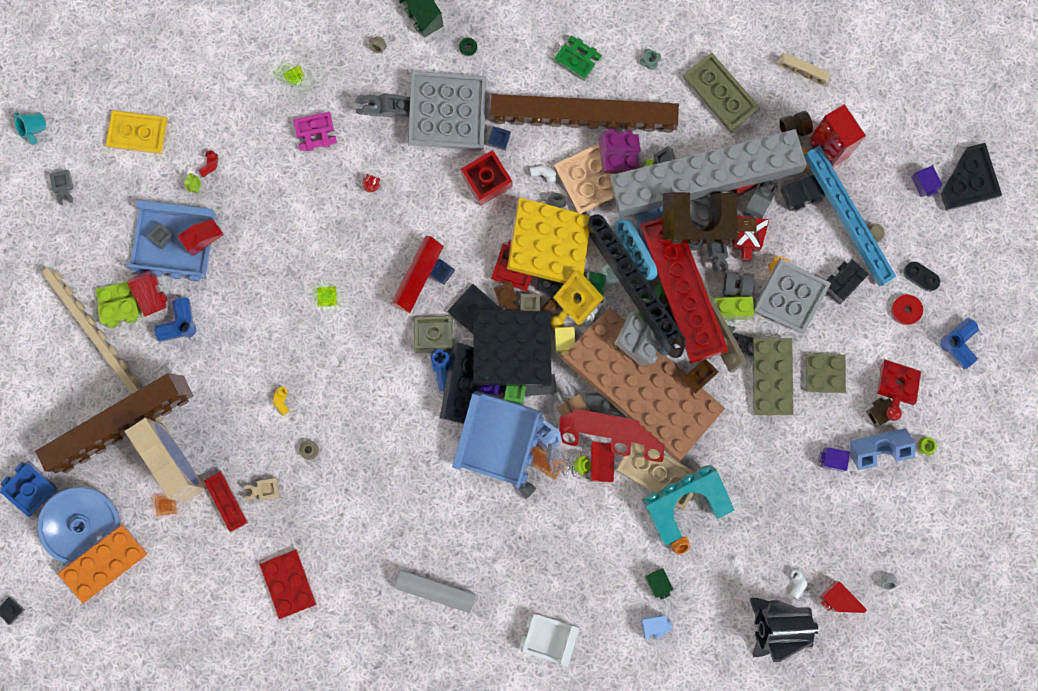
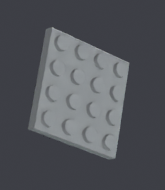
[408,71,486,150]

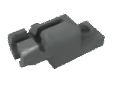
[355,93,410,118]

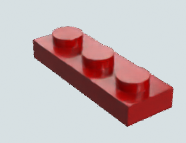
[204,471,249,533]

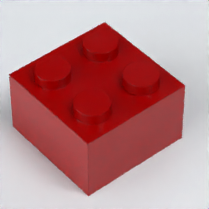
[460,150,513,206]

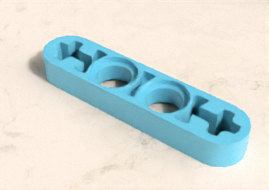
[615,219,657,280]

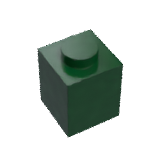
[644,568,674,600]

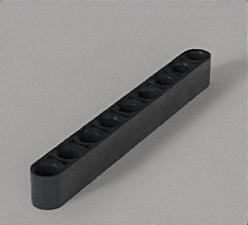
[588,214,686,358]

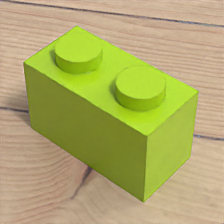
[714,297,754,320]

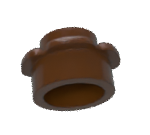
[541,298,559,315]

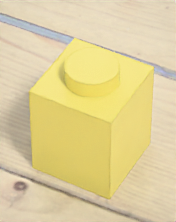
[555,327,575,356]

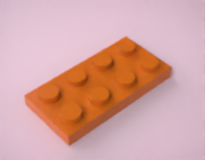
[58,523,147,603]

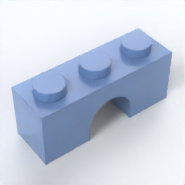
[850,428,915,470]

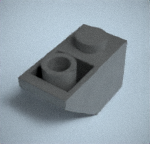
[745,180,778,218]

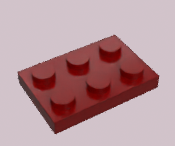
[259,549,317,619]

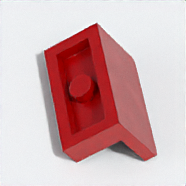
[590,442,614,482]

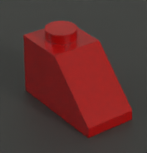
[177,219,224,256]
[819,581,867,613]

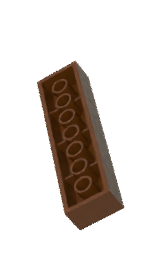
[35,373,194,473]

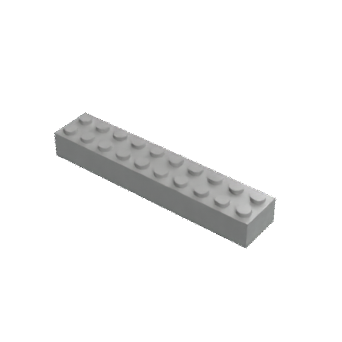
[610,129,807,218]

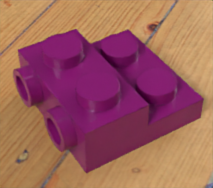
[598,129,641,174]

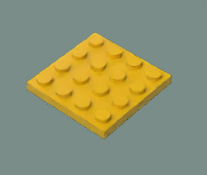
[507,197,590,284]

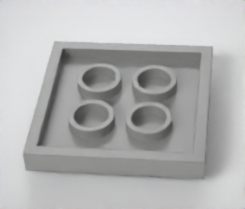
[754,258,831,334]

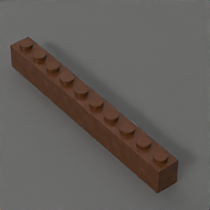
[490,94,679,133]

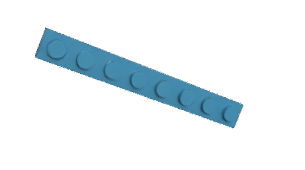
[804,145,896,287]

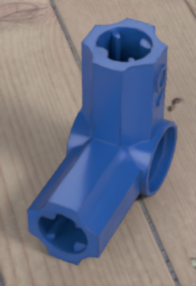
[154,298,196,342]
[940,318,979,370]
[431,349,450,392]

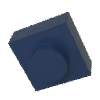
[488,126,511,151]
[430,258,455,285]

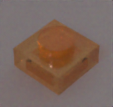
[155,495,177,516]

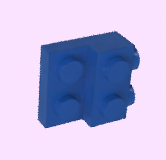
[0,461,58,517]

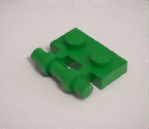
[554,35,602,81]

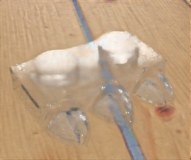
[546,443,582,477]

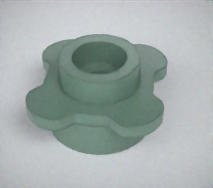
[640,49,661,70]

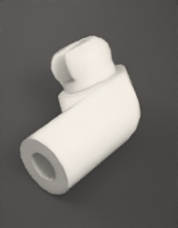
[530,165,556,183]
[790,570,807,600]

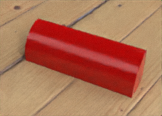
[391,235,444,313]

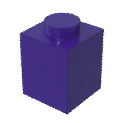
[911,165,943,197]
[818,447,850,472]

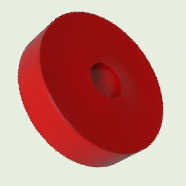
[891,294,923,325]

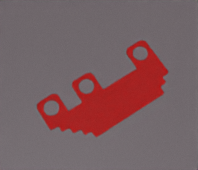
[559,408,665,462]

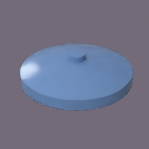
[38,486,120,564]

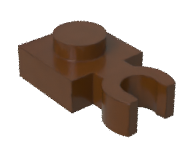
[493,281,519,311]

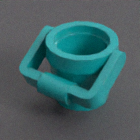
[13,112,46,145]

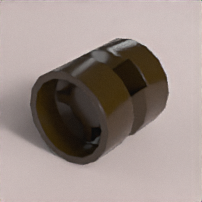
[779,110,813,136]

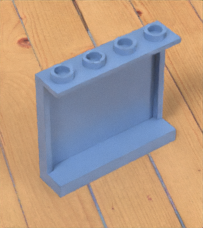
[126,200,216,282]
[452,391,544,489]

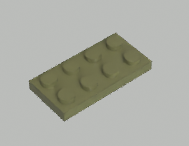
[683,52,760,132]
[752,338,793,415]

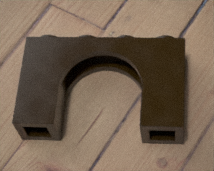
[663,192,737,244]

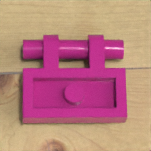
[293,112,337,151]

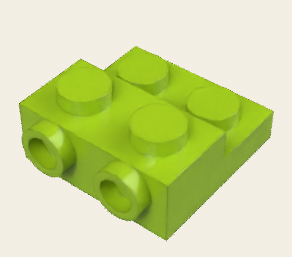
[95,281,142,328]

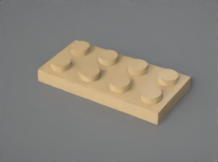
[616,443,696,511]

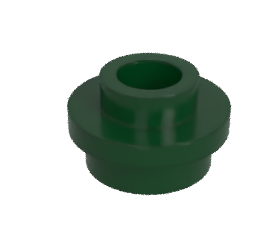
[459,38,477,56]

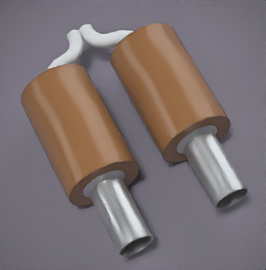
[555,384,589,416]

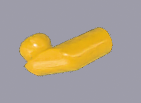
[273,386,290,416]

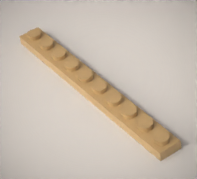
[42,268,164,423]

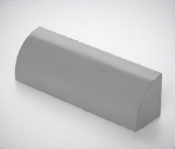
[395,570,476,613]

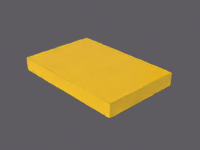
[105,110,168,154]

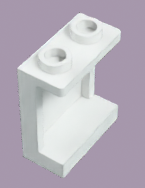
[520,613,579,667]

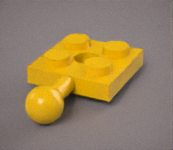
[550,270,604,330]

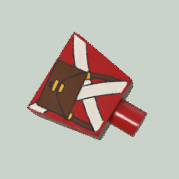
[732,216,769,261]

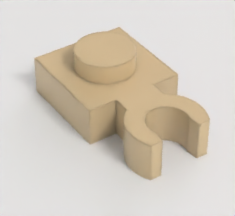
[244,478,280,501]

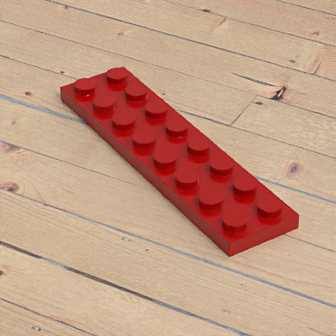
[640,217,728,364]

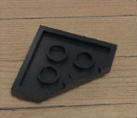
[941,143,1002,211]

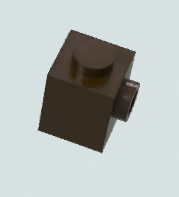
[866,397,892,427]

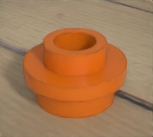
[670,536,690,555]

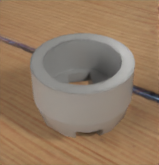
[881,573,898,590]

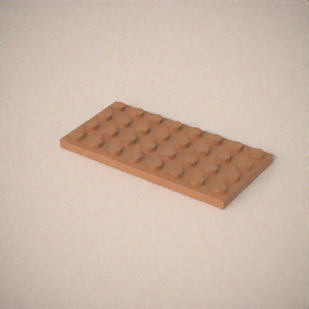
[561,307,725,463]

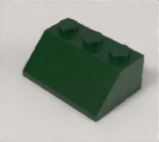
[397,0,444,37]

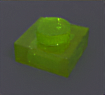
[283,65,305,85]
[317,286,338,307]

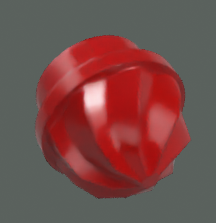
[362,174,381,193]

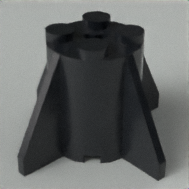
[750,598,819,662]

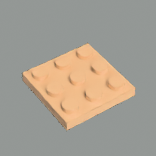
[554,144,614,214]

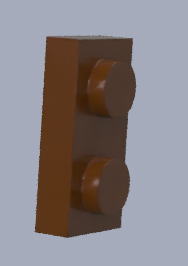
[682,359,719,394]

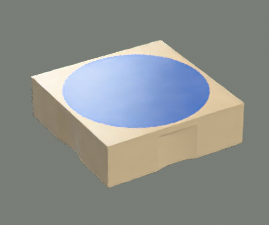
[125,418,206,502]

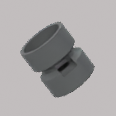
[723,271,754,297]

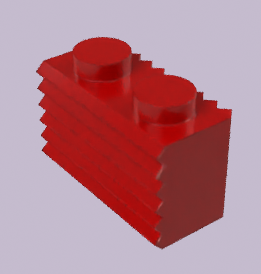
[127,270,168,317]

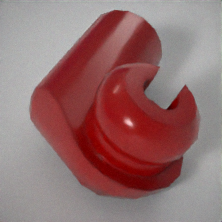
[198,150,219,178]

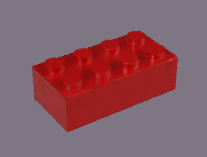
[809,104,866,167]

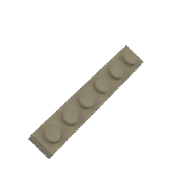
[699,273,747,372]

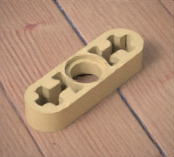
[777,54,831,85]

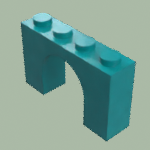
[642,465,735,546]

